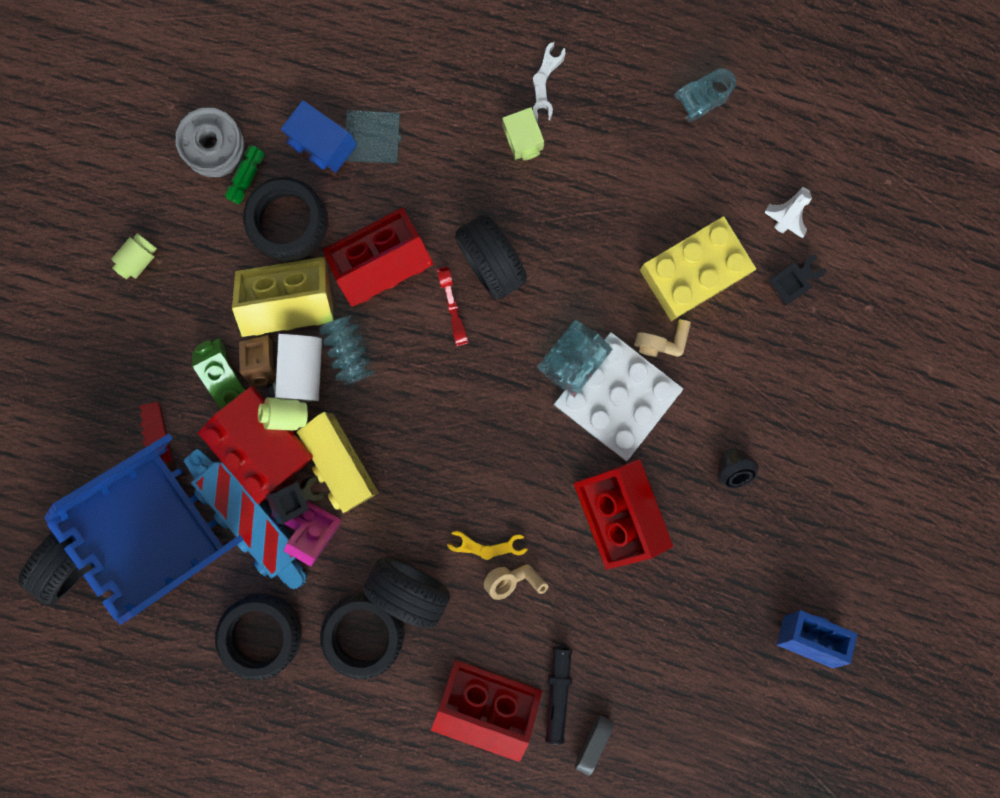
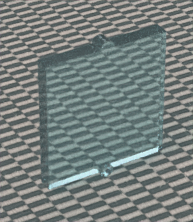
[346,111,402,164]

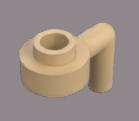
[634,319,691,357]
[484,565,548,600]

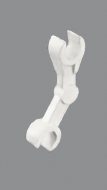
[533,42,565,121]

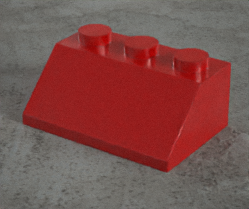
[322,207,434,307]
[198,386,313,504]
[573,459,674,570]
[431,660,542,762]

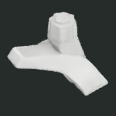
[765,187,812,238]

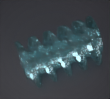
[319,316,375,385]

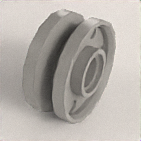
[176,108,245,177]

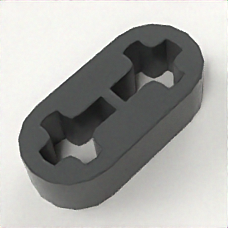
[574,714,614,776]

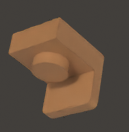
[239,335,277,387]

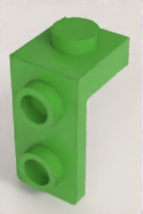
[192,338,246,409]

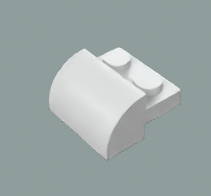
[275,334,322,402]

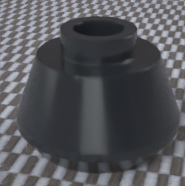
[718,448,759,488]

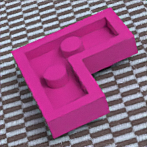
[271,501,341,566]

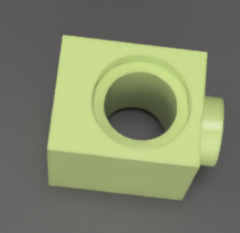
[502,107,544,160]

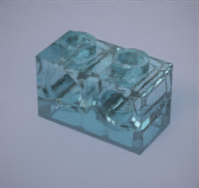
[537,320,613,398]

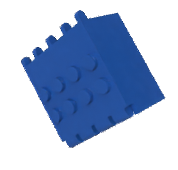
[44,434,244,625]

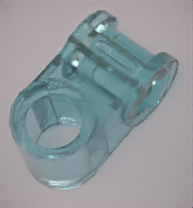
[674,69,736,122]

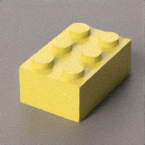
[640,216,756,321]

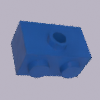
[281,100,358,173]
[777,610,857,668]

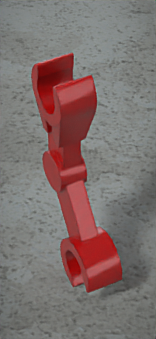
[437,266,468,346]

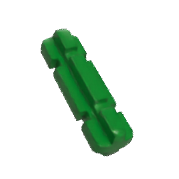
[225,145,264,204]

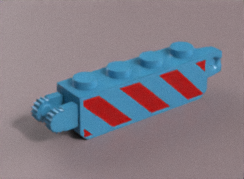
[184,449,308,590]

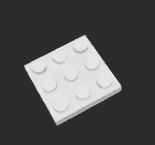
[554,333,683,461]

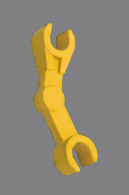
[447,531,528,560]

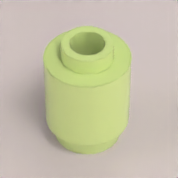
[111,233,157,279]
[258,397,308,430]

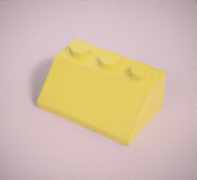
[232,257,334,337]
[297,412,379,513]

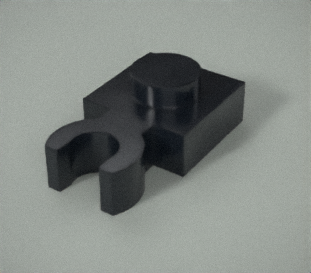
[767,255,827,306]
[266,477,324,524]

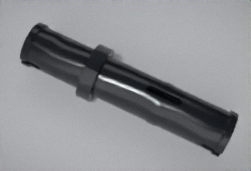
[545,646,573,745]

